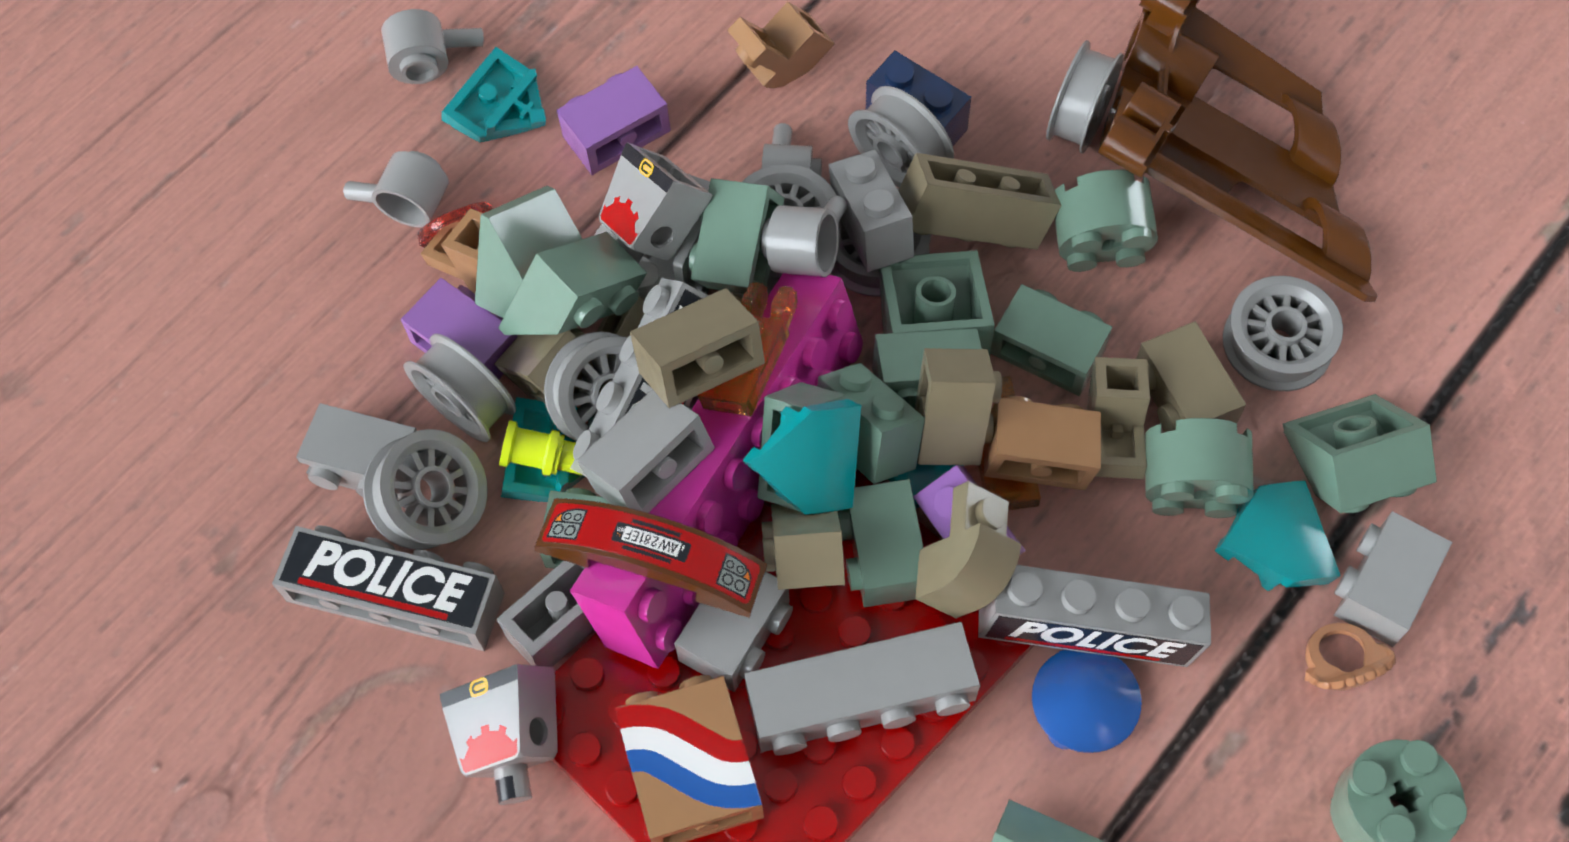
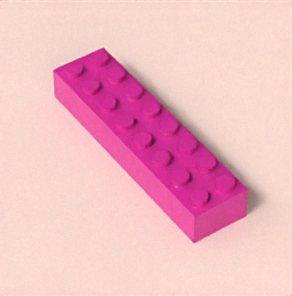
[570,273,863,669]

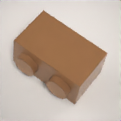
[984,396,1101,490]

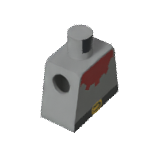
[599,142,713,264]
[440,664,558,805]

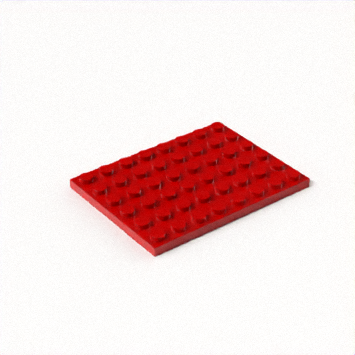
[552,468,1035,842]

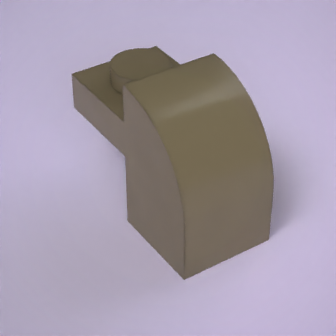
[1087,357,1150,479]
[915,481,1021,618]

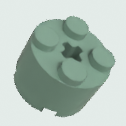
[1054,170,1158,272]
[1145,418,1254,518]
[1330,740,1467,842]

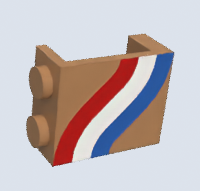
[615,675,764,842]

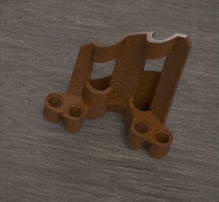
[1098,0,1378,302]

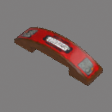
[534,498,767,618]

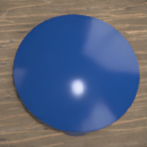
[1032,650,1142,753]

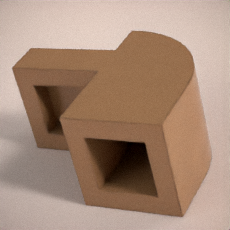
[727,1,835,88]
[420,208,483,293]

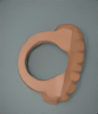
[1305,623,1396,691]

